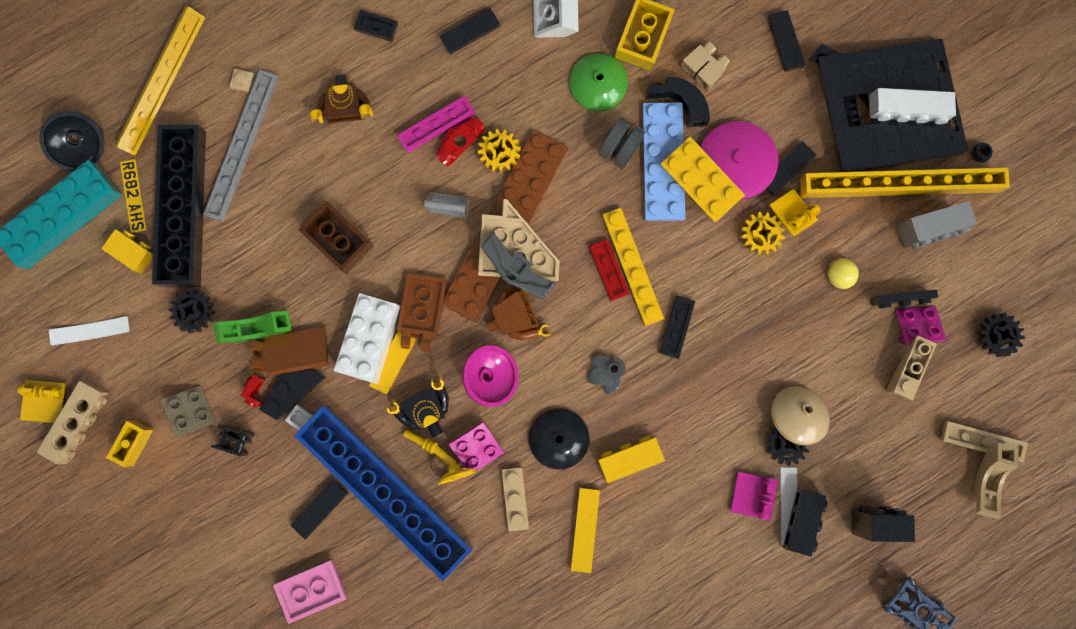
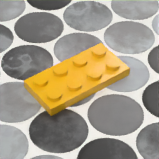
[660,137,745,223]

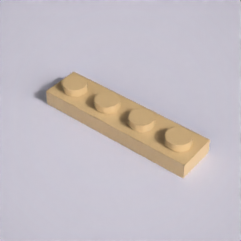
[940,421,1028,463]

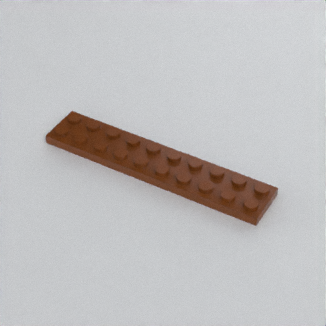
[443,130,568,323]

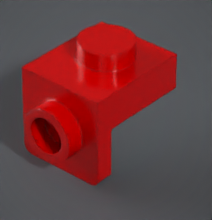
[240,374,266,408]

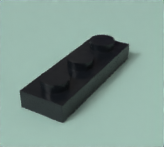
[870,290,938,309]

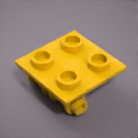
[769,189,820,237]
[18,380,66,423]

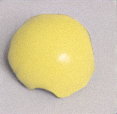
[827,258,859,289]

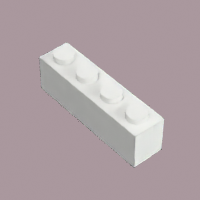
[869,88,956,124]

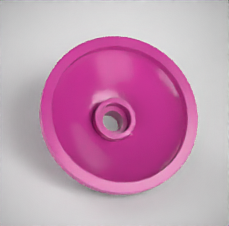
[462,345,519,407]

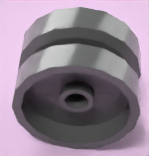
[599,117,646,170]

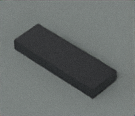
[440,8,500,55]
[768,10,805,72]
[766,141,816,196]
[659,296,696,359]
[290,480,349,539]

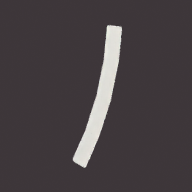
[49,316,130,345]

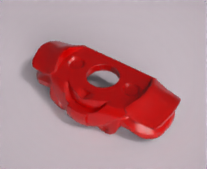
[436,117,485,166]

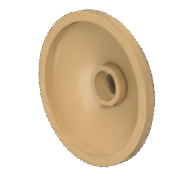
[771,386,830,445]

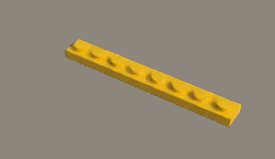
[115,6,205,156]

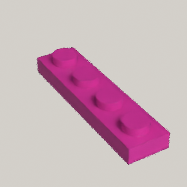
[397,96,475,153]

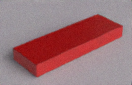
[589,239,630,302]

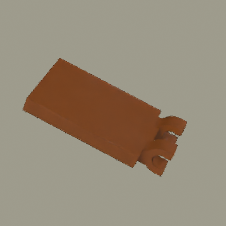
[397,273,447,352]
[249,327,329,376]

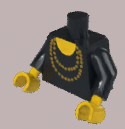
[385,375,449,437]

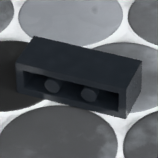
[783,488,828,557]

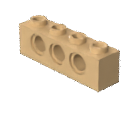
[37,381,109,465]

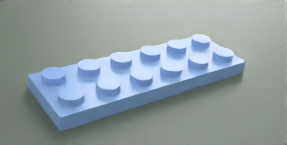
[642,103,685,221]

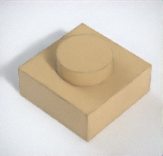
[229,69,255,94]

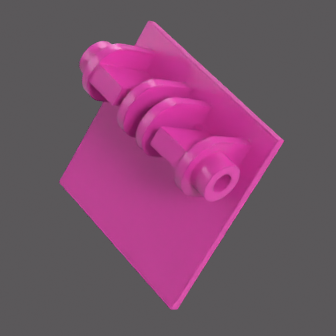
[896,306,947,345]
[449,422,504,470]
[731,472,778,520]

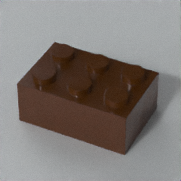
[298,201,374,274]

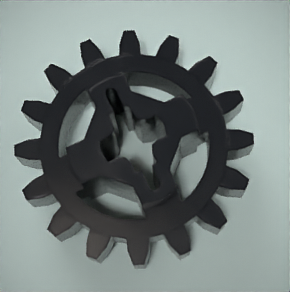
[169,289,216,334]
[977,313,1025,357]
[764,427,809,466]

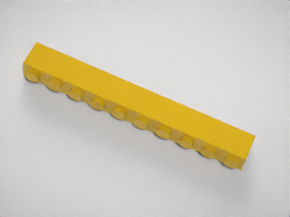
[800,168,1010,198]

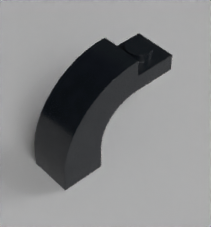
[646,77,710,128]

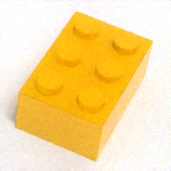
[615,0,675,72]

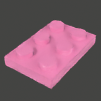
[273,560,347,624]

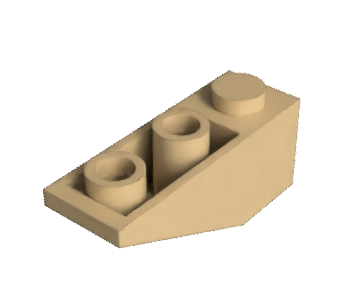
[886,335,937,400]

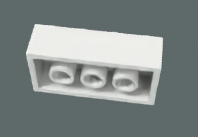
[334,293,401,384]

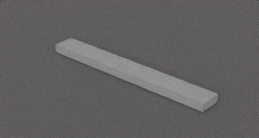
[203,69,279,222]

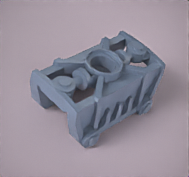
[884,577,957,629]

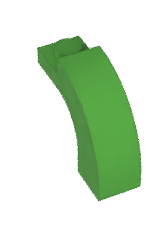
[213,311,292,344]

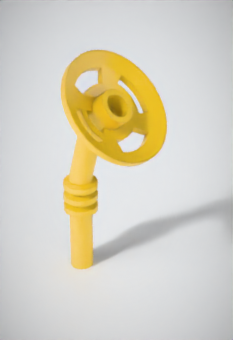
[403,430,477,485]

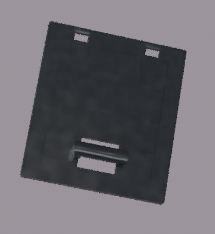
[817,39,968,172]

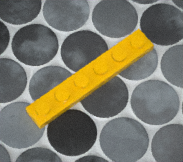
[602,208,664,326]

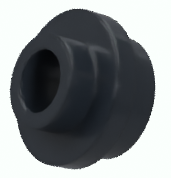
[971,142,993,163]

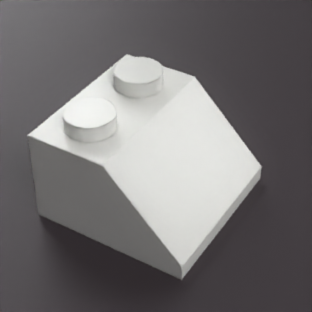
[533,0,579,38]

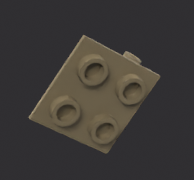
[160,385,216,438]

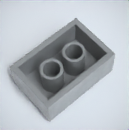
[897,201,977,250]

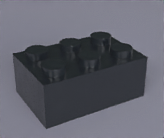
[852,506,915,542]

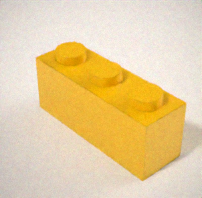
[597,435,665,483]

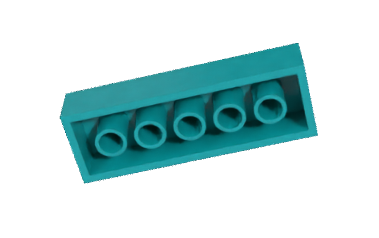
[0,160,122,270]

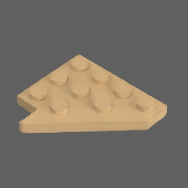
[477,199,560,282]

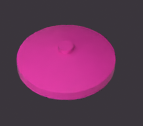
[701,121,778,201]

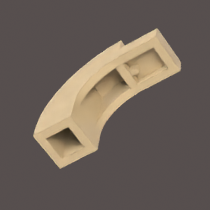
[973,442,1018,519]

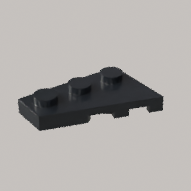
[259,369,326,420]

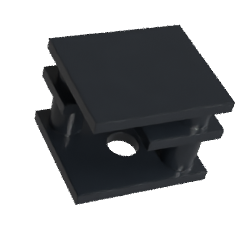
[211,425,255,456]

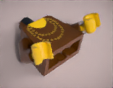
[310,75,373,124]

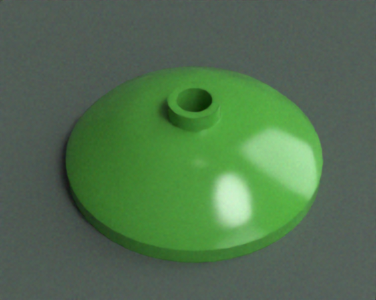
[569,53,628,111]

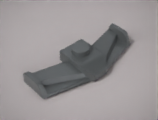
[481,231,556,300]

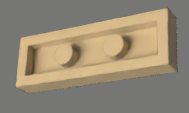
[502,467,529,531]

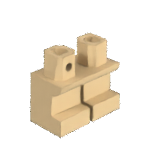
[680,41,730,92]

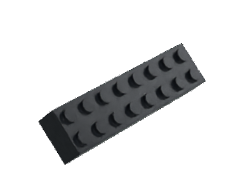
[152,125,206,287]

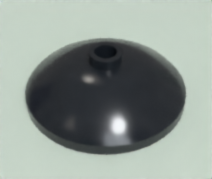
[39,111,105,171]
[529,409,590,470]

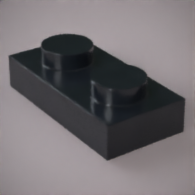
[354,10,398,42]

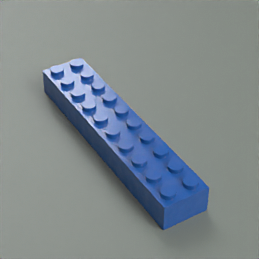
[294,406,474,581]

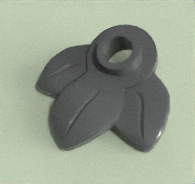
[588,354,626,394]

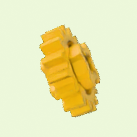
[478,129,521,173]
[740,212,785,256]

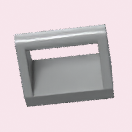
[424,192,470,218]

